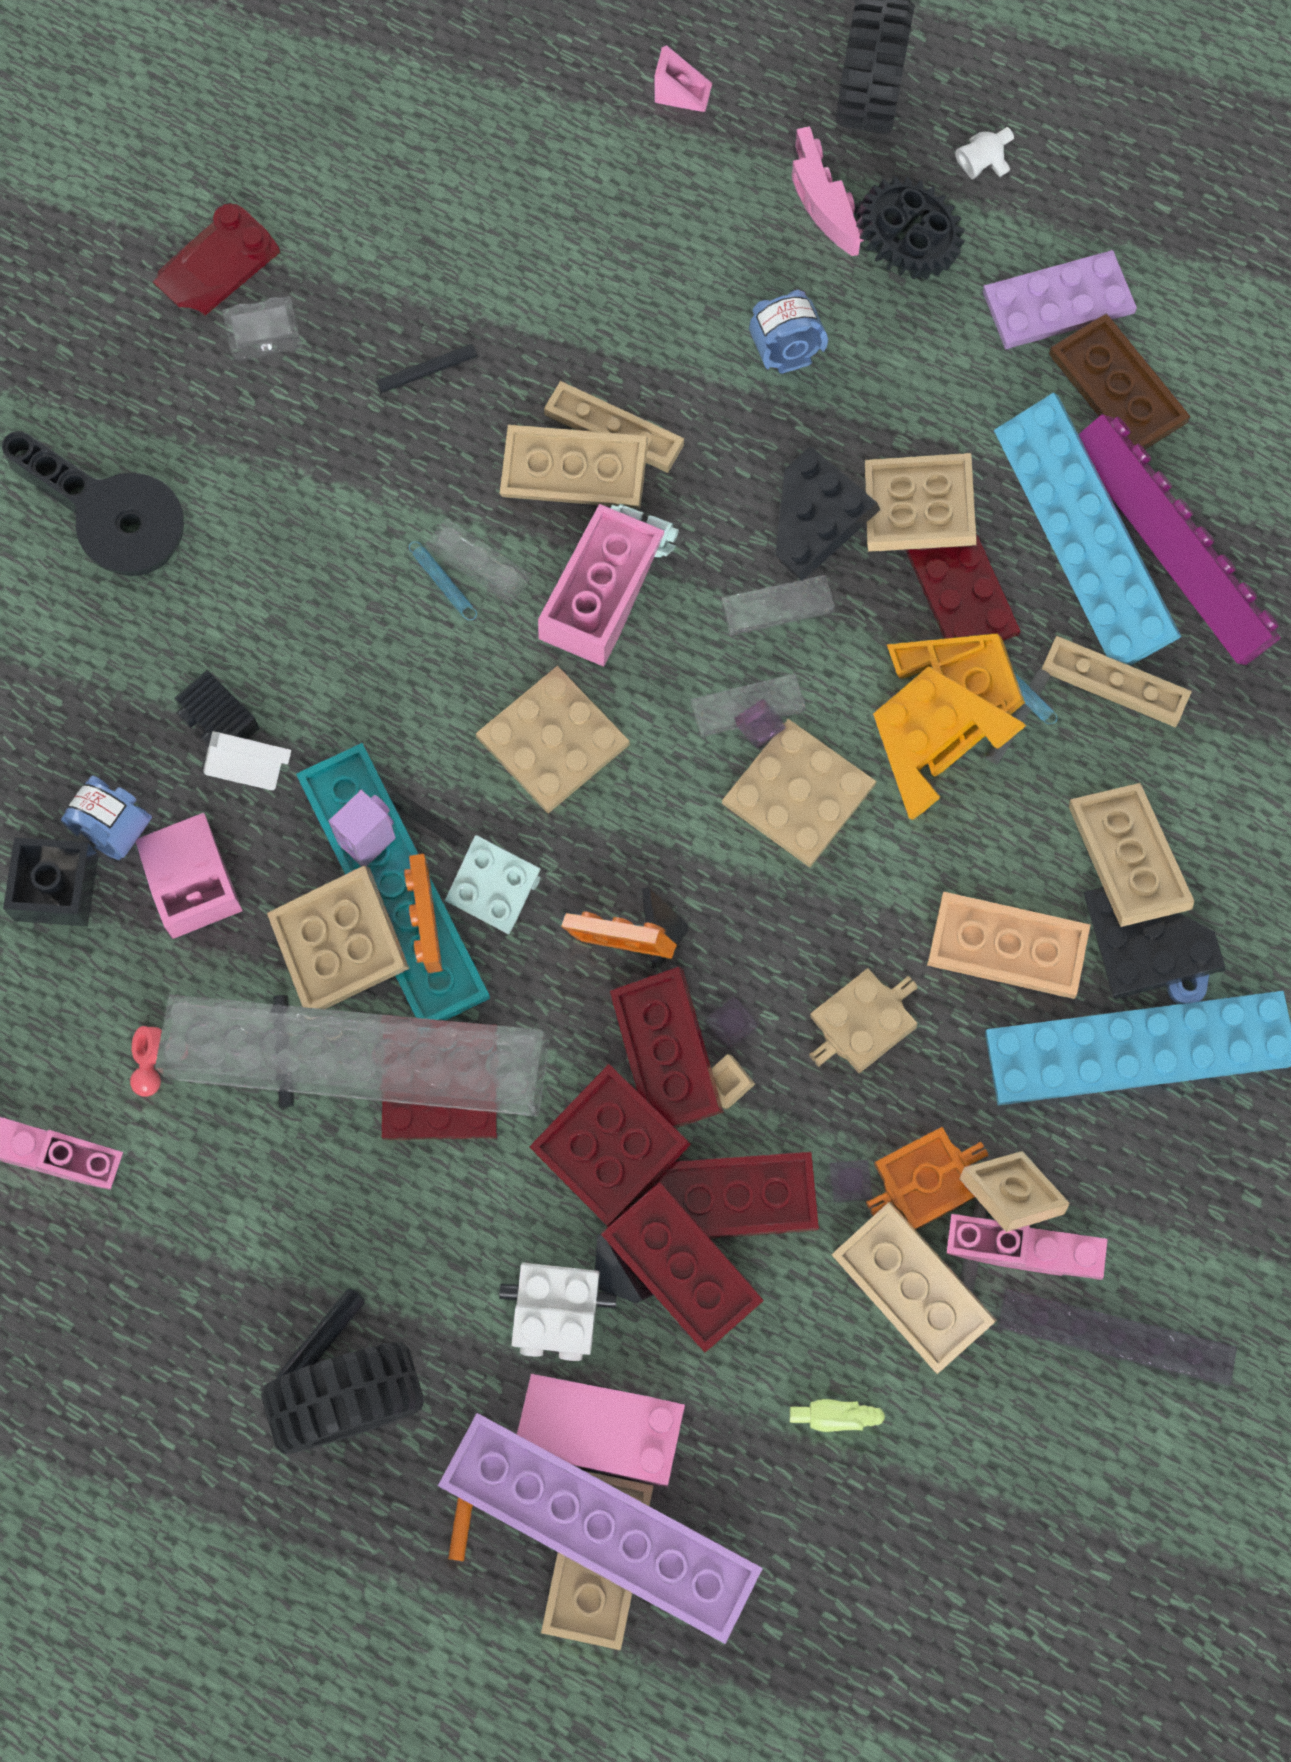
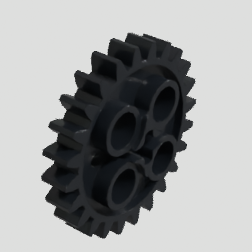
[856,177,965,280]

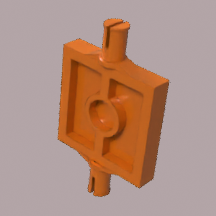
[866,1127,988,1230]

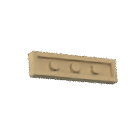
[544,381,684,473]
[1042,636,1192,727]

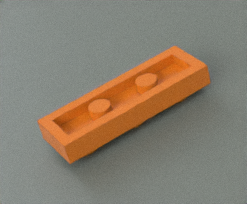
[404,854,443,973]
[561,912,677,958]

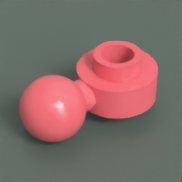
[130,1026,168,1097]

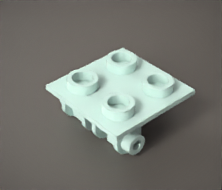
[445,835,541,934]

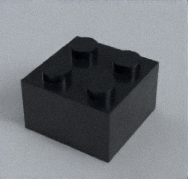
[3,837,98,927]

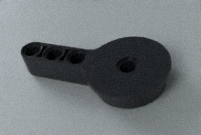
[2,431,184,576]

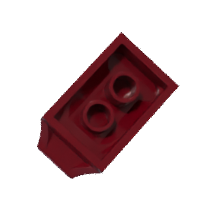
[152,203,280,316]

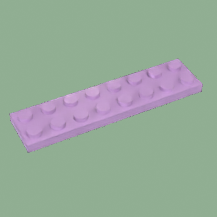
[438,1413,763,1644]

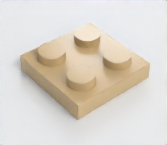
[959,1151,1070,1232]

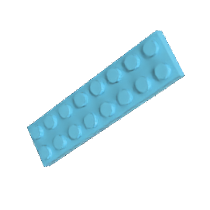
[994,393,1182,666]
[985,991,1291,1105]

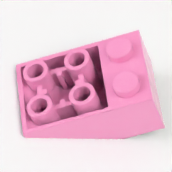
[136,813,242,939]

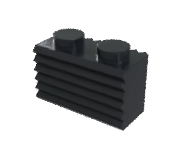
[174,670,260,748]

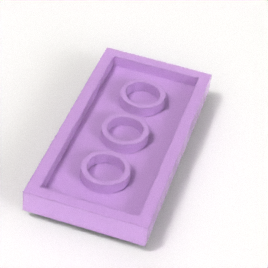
[983,250,1137,349]

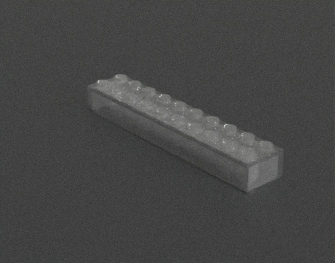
[155,994,549,1116]

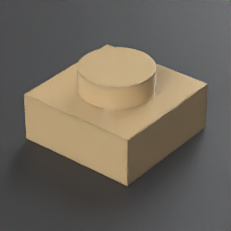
[712,1054,755,1109]

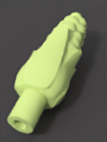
[790,1399,885,1432]

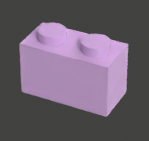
[329,790,395,867]

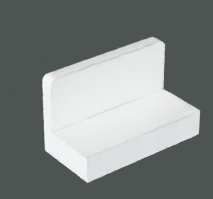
[203,731,291,790]

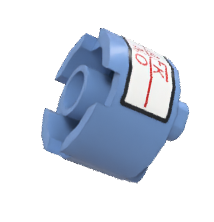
[749,290,828,374]
[61,775,152,860]

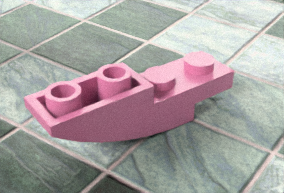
[792,126,864,256]
[0,1117,123,1190]
[947,1214,1107,1280]

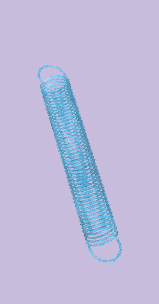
[409,542,477,620]
[1014,672,1057,724]

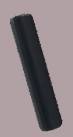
[277,1288,365,1379]

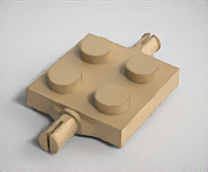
[809,968,917,1073]

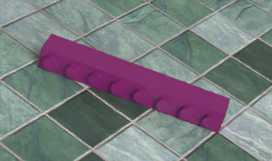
[1078,414,1281,665]

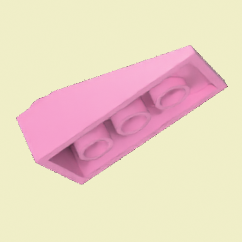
[538,504,664,667]
[517,1374,685,1488]

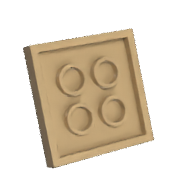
[865,453,976,552]
[476,666,630,813]
[722,719,876,867]
[267,865,410,1016]

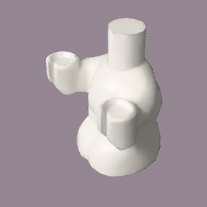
[955,127,1014,179]

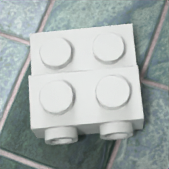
[512,1263,600,1361]

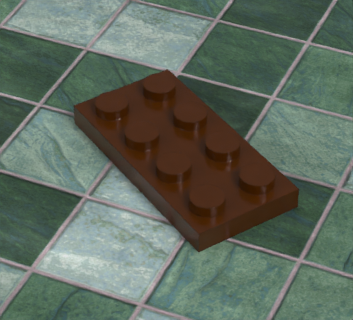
[1049,313,1191,450]

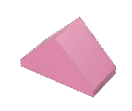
[655,46,712,112]

